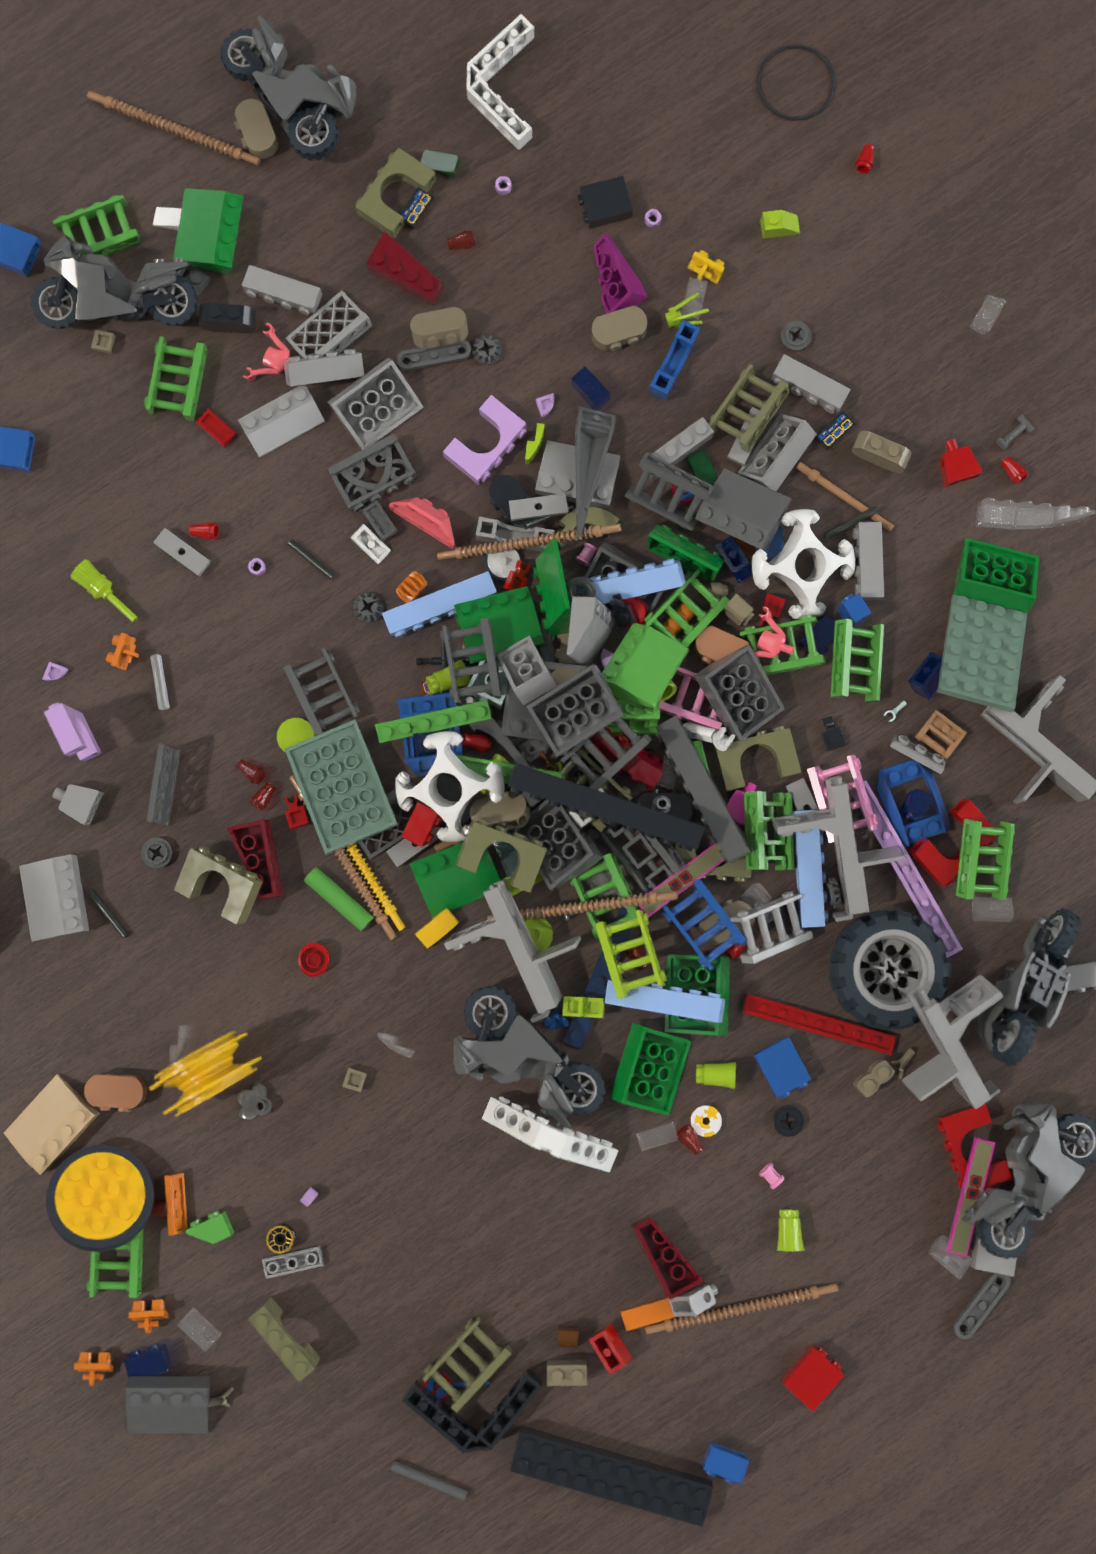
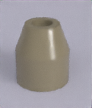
[708,582,728,598]

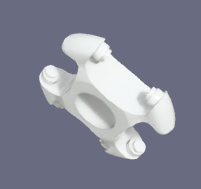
[752,509,855,619]
[395,731,504,842]

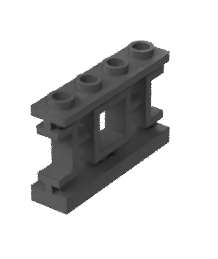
[600,803,686,894]

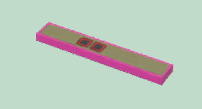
[638,843,724,917]
[946,1137,995,1257]

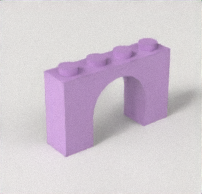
[443,395,527,485]
[44,703,102,762]

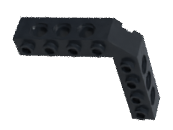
[402,1368,542,1453]

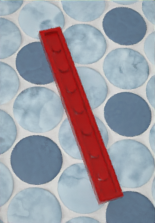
[741,993,897,1055]

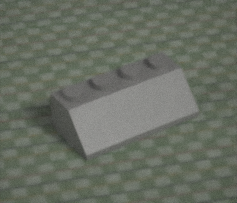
[238,385,325,458]
[738,413,816,491]

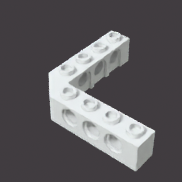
[467,14,534,150]
[482,1096,619,1172]

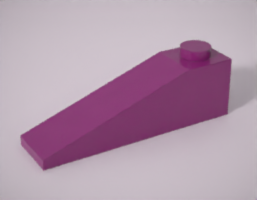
[593,233,647,313]

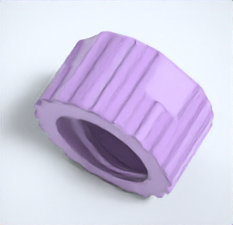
[495,176,512,196]
[644,209,661,228]
[248,558,266,576]
[300,1187,318,1207]

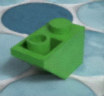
[186,1210,235,1244]

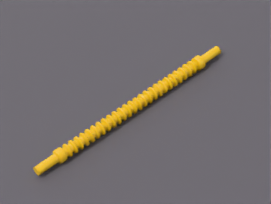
[346,844,406,931]

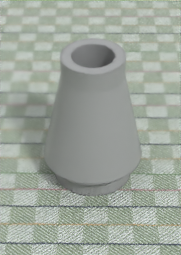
[652,795,671,813]

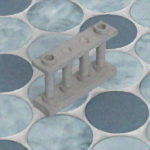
[730,891,813,964]

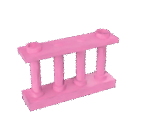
[660,667,722,732]
[807,755,878,843]

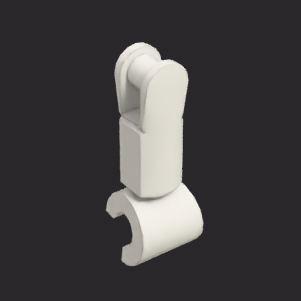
[684,722,736,751]

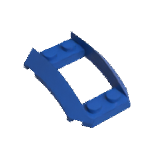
[397,691,462,777]
[875,759,952,847]

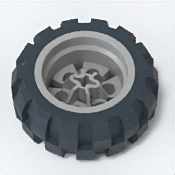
[828,910,951,1030]

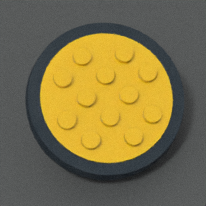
[46,1145,154,1252]

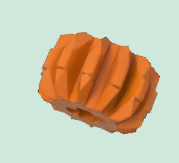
[396,571,428,603]

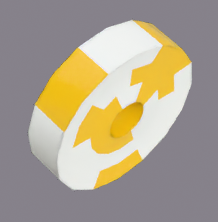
[690,1105,722,1137]

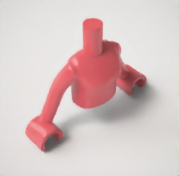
[243,323,290,381]
[753,607,794,658]

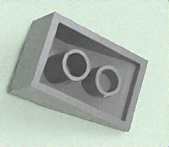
[496,635,557,705]

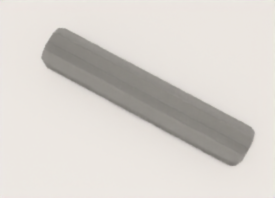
[150,654,170,711]

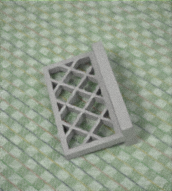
[285,291,372,359]

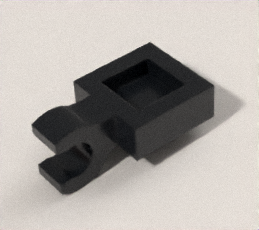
[610,593,637,627]
[821,716,846,751]

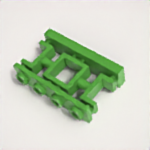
[606,700,660,735]
[744,791,794,870]

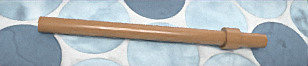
[796,462,894,532]

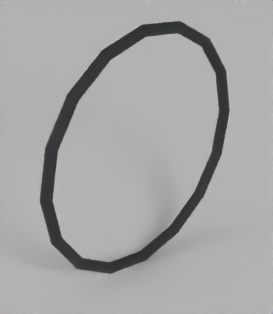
[757,44,836,120]

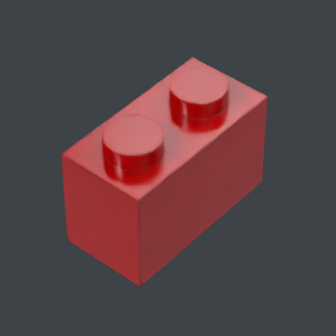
[401,801,442,847]
[589,1323,632,1374]

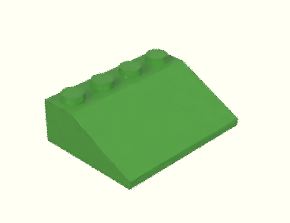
[602,623,689,708]

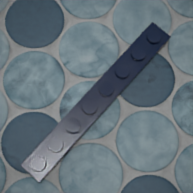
[563,905,641,1049]

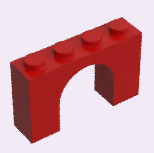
[908,799,998,887]
[937,1104,1012,1190]

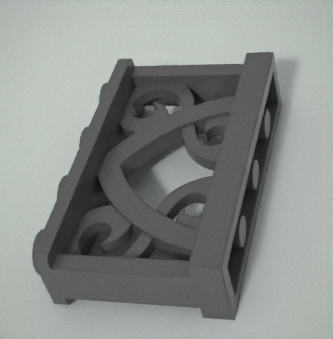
[327,434,417,512]

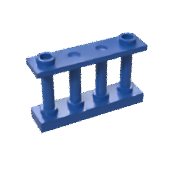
[662,879,747,971]

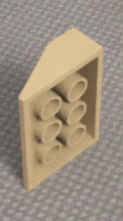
[4,1074,100,1175]

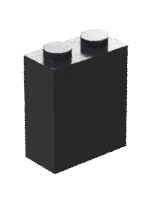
[577,176,633,229]

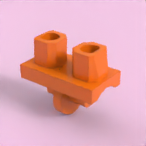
[106,633,139,671]
[128,1299,168,1334]
[74,1352,114,1386]

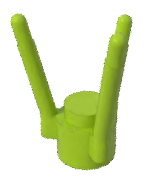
[665,293,709,329]

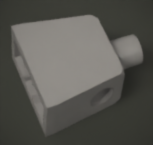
[53,784,103,826]
[668,1284,718,1316]

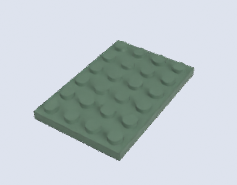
[937,594,1027,712]
[285,720,398,855]

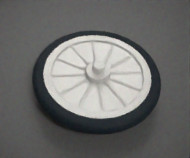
[484,548,523,581]

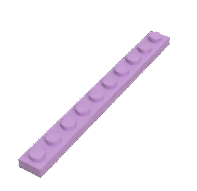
[849,781,963,958]

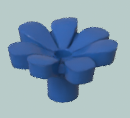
[543,1009,569,1030]

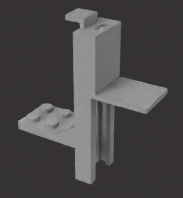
[980,675,1096,804]
[772,776,906,922]
[444,879,581,1023]
[902,975,1003,1110]

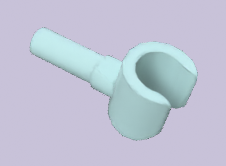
[884,701,907,722]

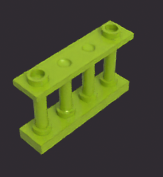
[595,910,667,1000]

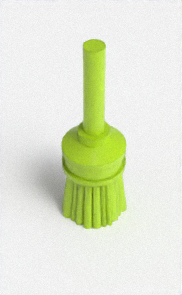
[70,559,138,623]

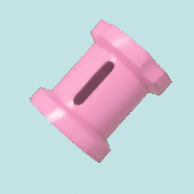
[575,543,598,567]
[759,1163,785,1189]

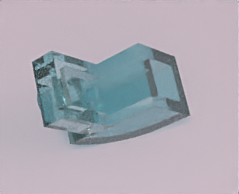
[493,830,518,879]

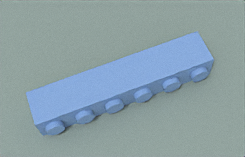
[571,558,686,606]
[382,571,497,638]
[792,810,828,928]
[604,978,725,1023]

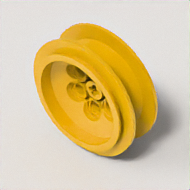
[149,1031,262,1117]

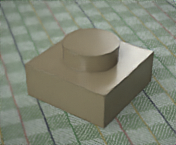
[91,330,115,354]
[342,1068,367,1092]

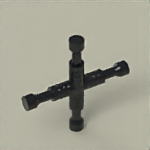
[416,637,473,669]

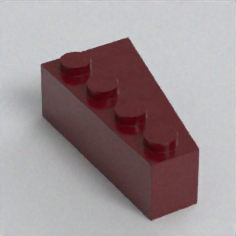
[366,231,442,306]
[584,727,663,792]
[226,820,284,900]
[630,1216,704,1300]

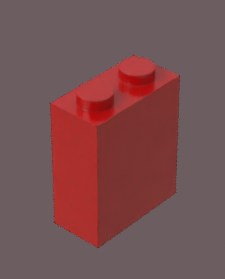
[781,1344,844,1412]

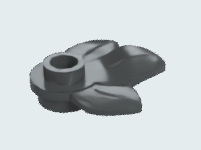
[237,1082,272,1120]

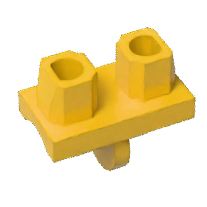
[688,250,725,284]

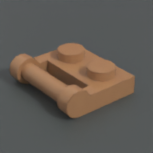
[914,710,967,761]

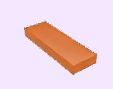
[165,1173,188,1236]
[621,1298,677,1331]

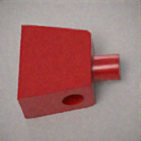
[940,439,983,488]

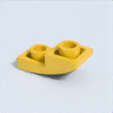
[415,908,459,949]

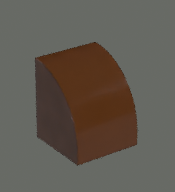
[557,1325,578,1348]

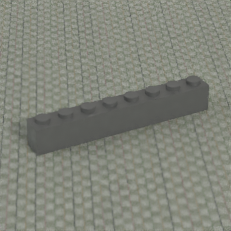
[656,716,752,863]

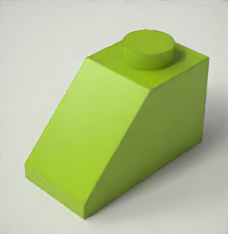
[760,210,800,239]

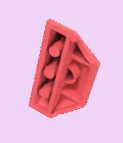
[389,497,456,550]

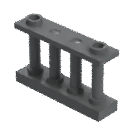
[625,452,714,531]
[440,618,503,703]
[283,647,360,736]
[561,705,651,790]

